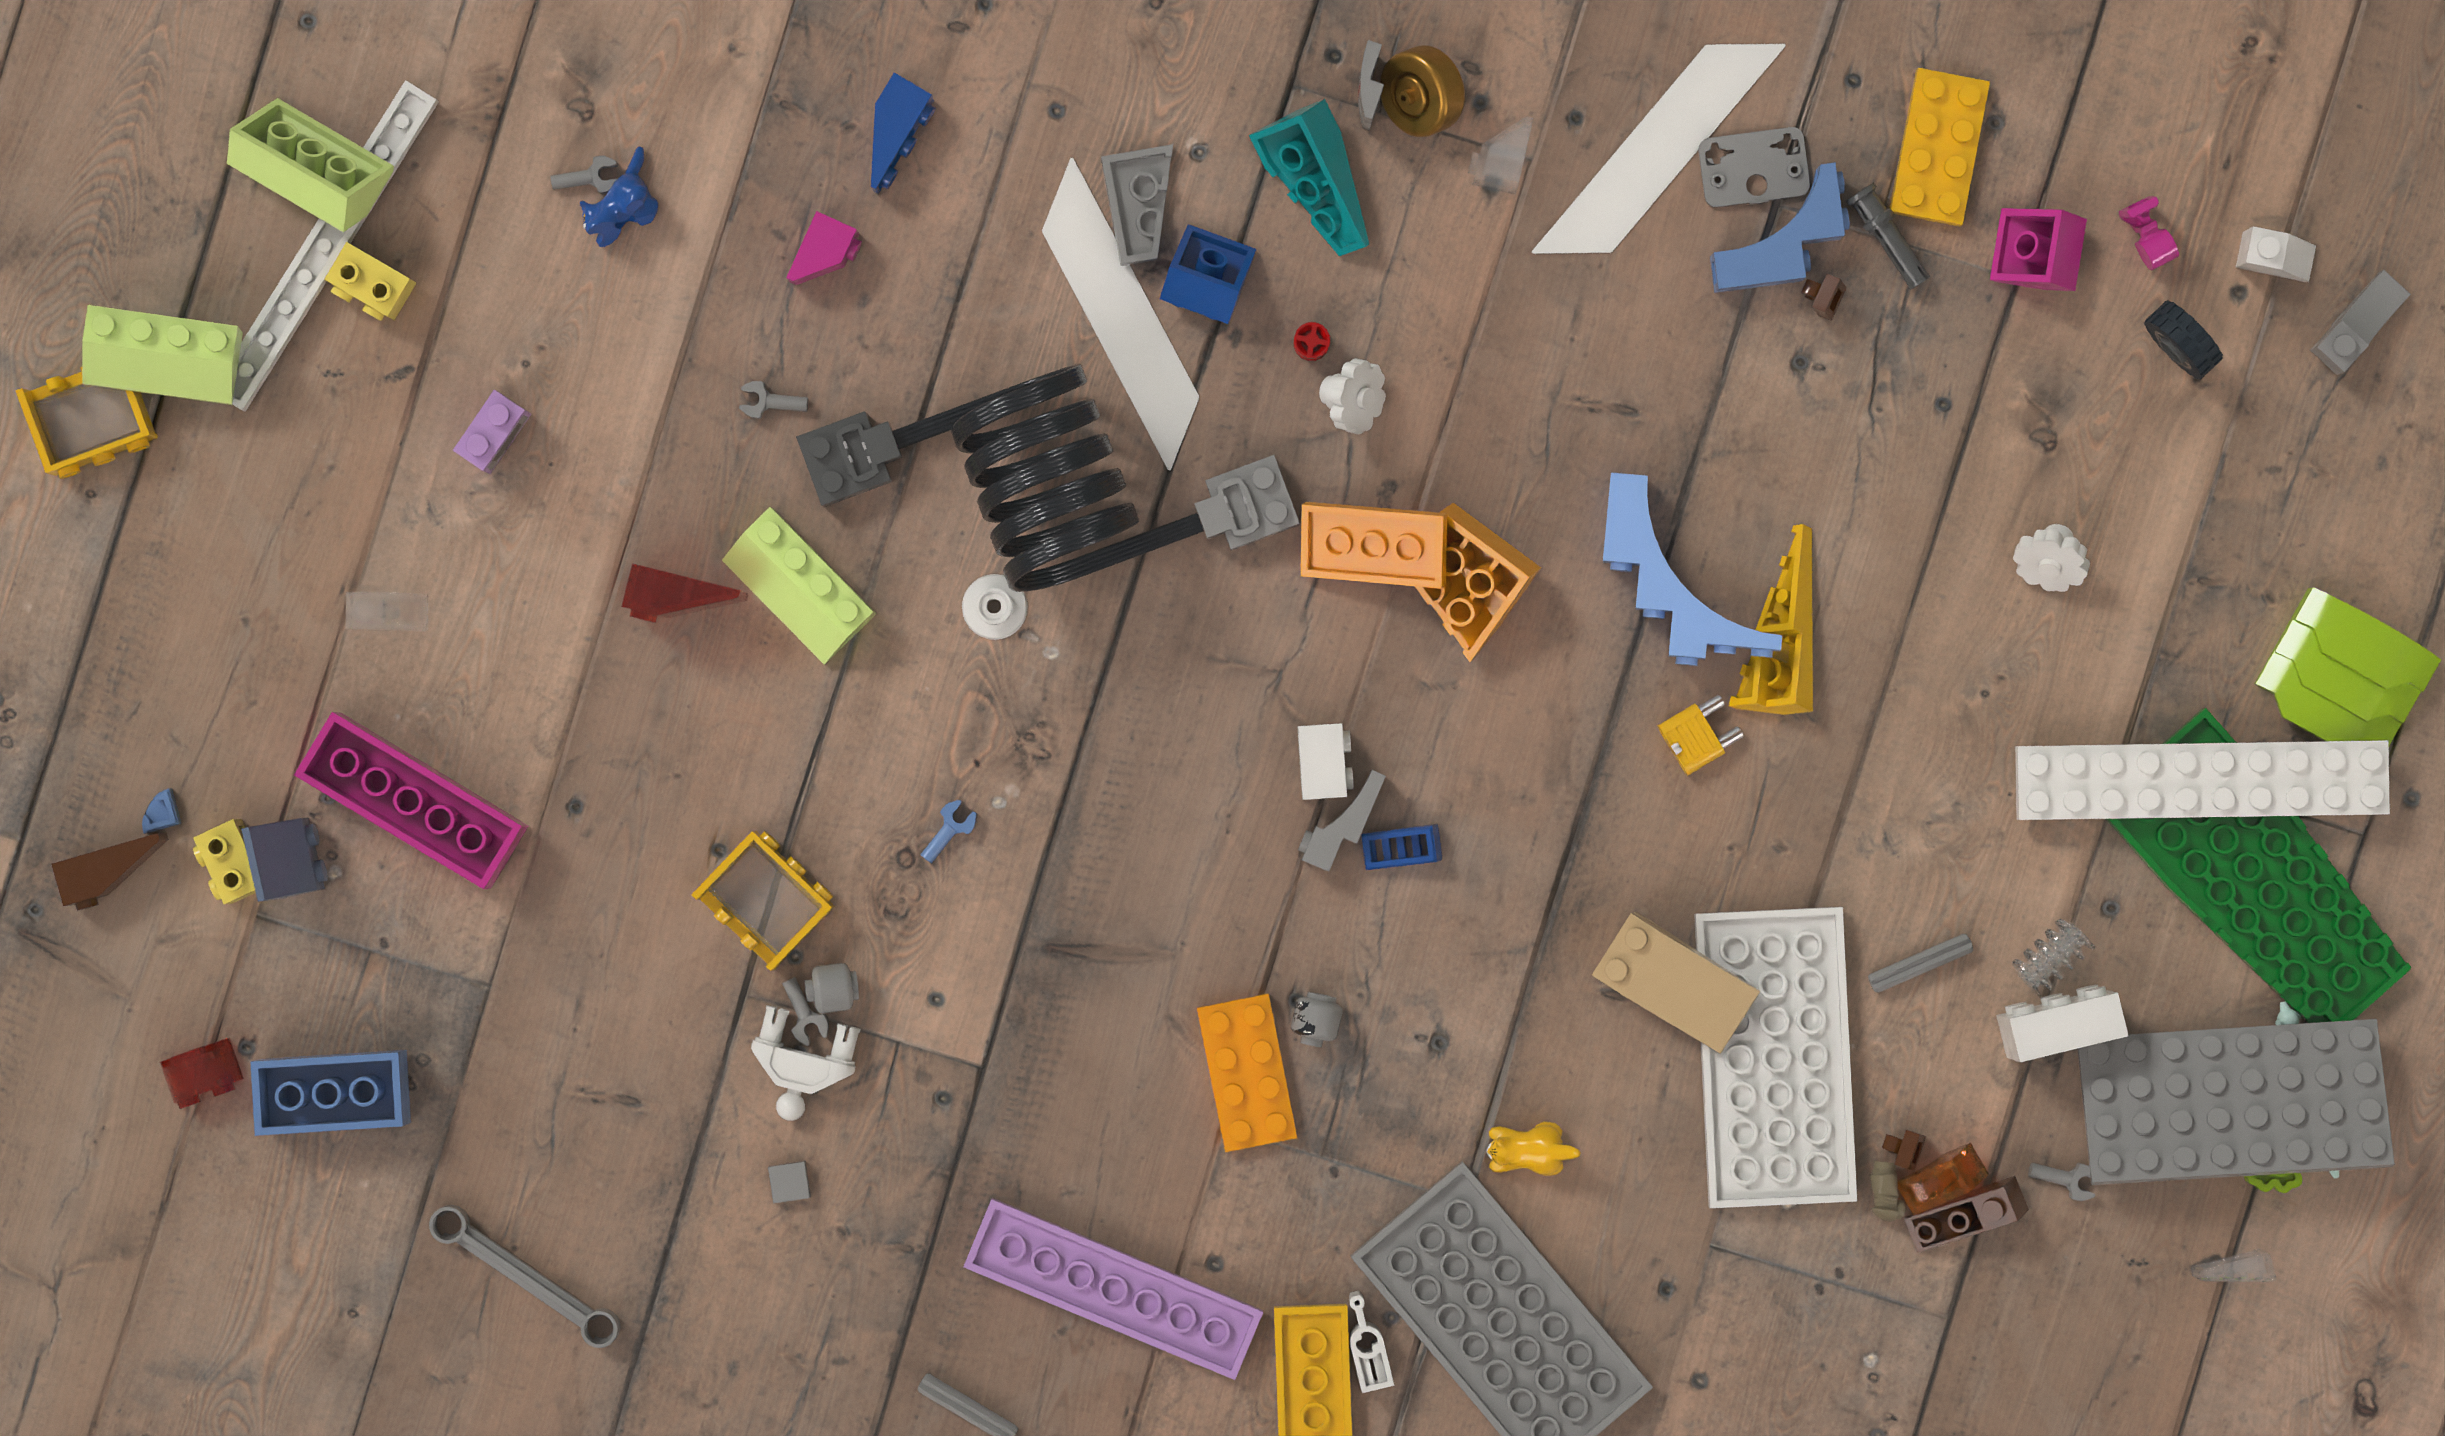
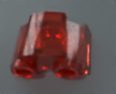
[160,1038,244,1109]

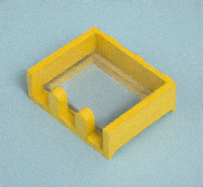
[15,367,158,479]
[691,831,835,971]

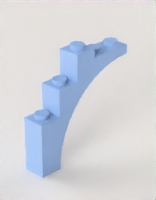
[1603,473,1782,666]

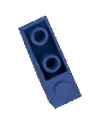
[871,73,936,194]

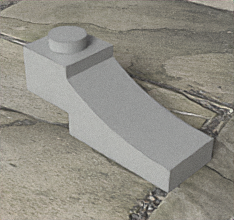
[2310,270,2411,375]
[1298,770,1386,872]

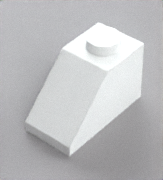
[2236,226,2316,282]

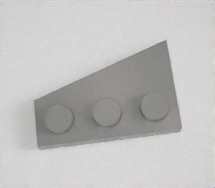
[1101,144,1173,266]

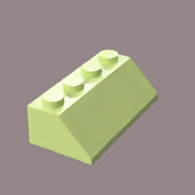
[227,98,394,232]
[82,305,243,405]
[722,507,877,665]

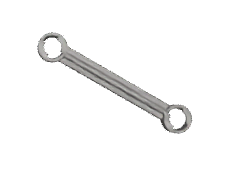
[429,1205,621,1348]

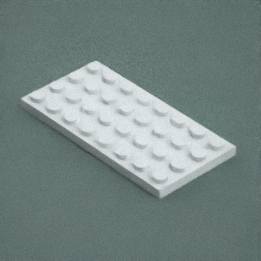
[1694,907,1857,1208]

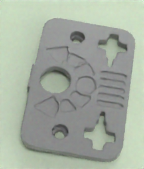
[1698,127,1810,207]

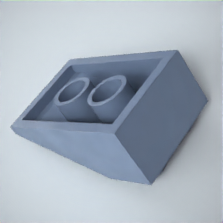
[241,818,328,902]

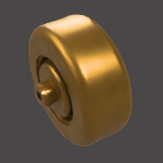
[1380,45,1465,137]

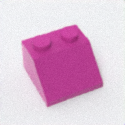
[1990,208,2087,291]

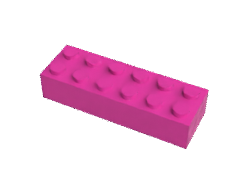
[294,712,529,889]

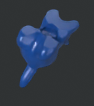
[580,146,658,247]

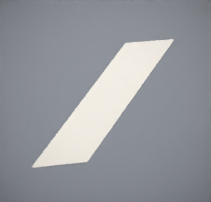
[1532,44,1785,254]
[1042,158,1199,471]

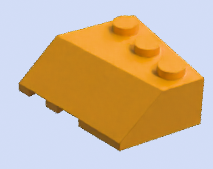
[1415,503,1541,662]

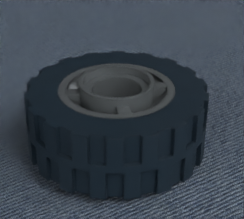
[2144,300,2223,379]

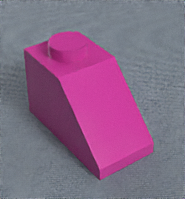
[786,211,862,285]

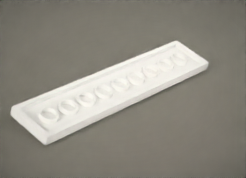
[2015,740,2390,820]

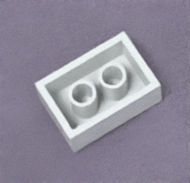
[1996,985,2129,1062]

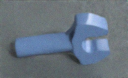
[920,800,977,864]

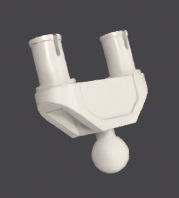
[751,1005,861,1121]

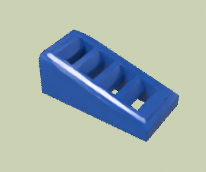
[1361,824,1442,870]

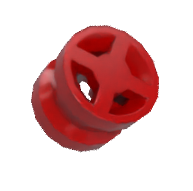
[1293,322,1330,361]

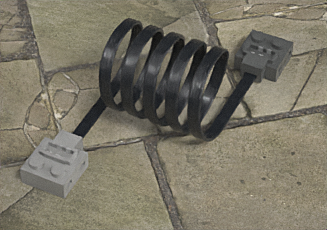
[796,364,1300,592]

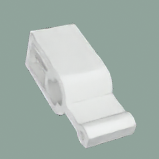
[1349,1291,1394,1393]

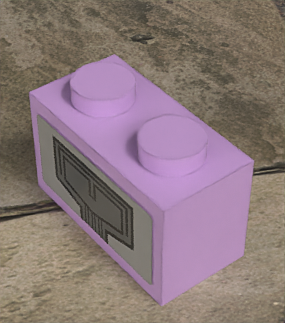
[453,390,531,474]

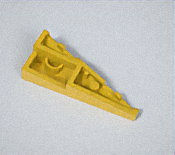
[1729,524,1813,715]

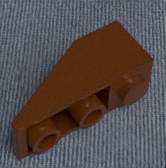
[1904,1176,2029,1253]

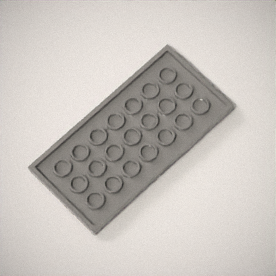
[2077,1019,2395,1185]
[1350,1161,1653,1436]

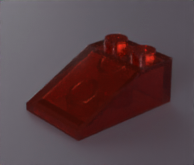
[621,563,748,623]

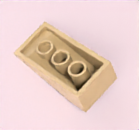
[1592,911,1761,1054]

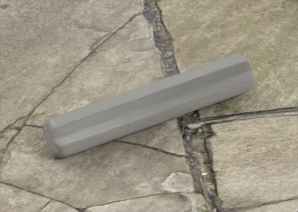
[1868,934,1973,993]
[917,1374,1018,1436]

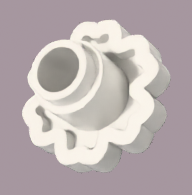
[1319,358,1386,435]
[2013,524,2090,592]

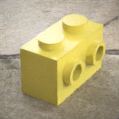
[324,242,416,321]
[193,819,256,904]

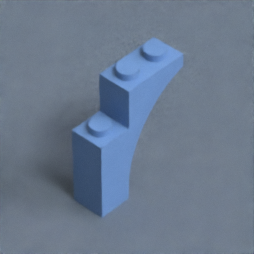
[1710,163,1850,293]

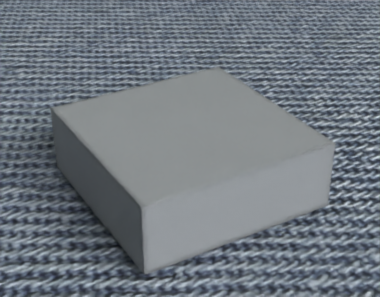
[768,1161,811,1204]

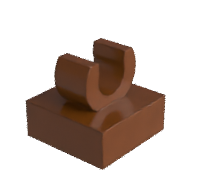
[1801,274,1847,321]
[1882,1130,1926,1171]

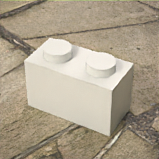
[1298,723,1353,800]

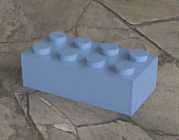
[250,1050,411,1136]

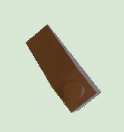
[51,833,169,911]

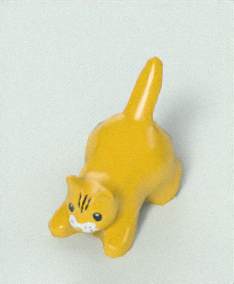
[1487,1121,1581,1176]

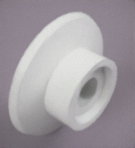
[962,574,1028,640]

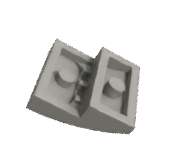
[1358,40,1384,131]

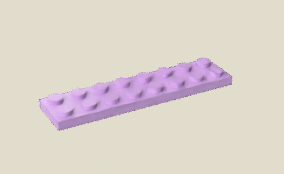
[963,1198,1263,1380]

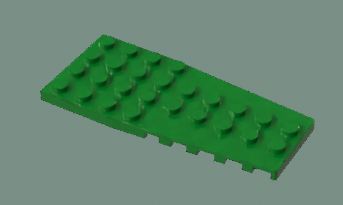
[2106,708,2411,1023]

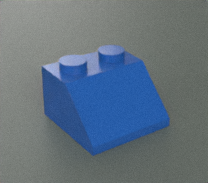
[1160,224,1256,324]

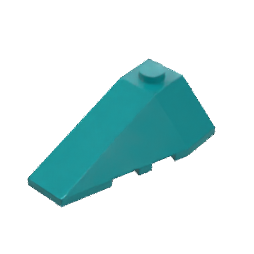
[1249,99,1370,256]

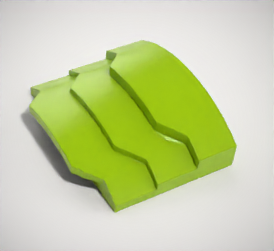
[2254,587,2441,747]

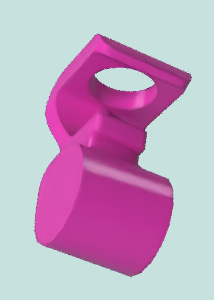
[2119,196,2179,271]

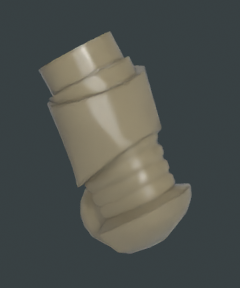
[1869,1161,1906,1222]

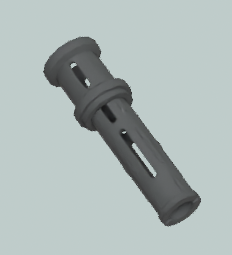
[1846,182,1930,290]

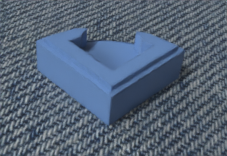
[142,788,182,834]

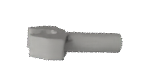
[551,156,618,194]
[739,381,809,419]
[782,977,829,1046]
[2028,1163,2095,1201]

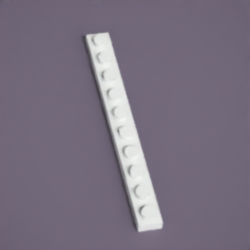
[232,80,439,412]

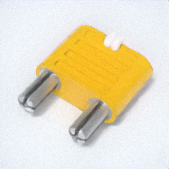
[1657,695,1744,776]

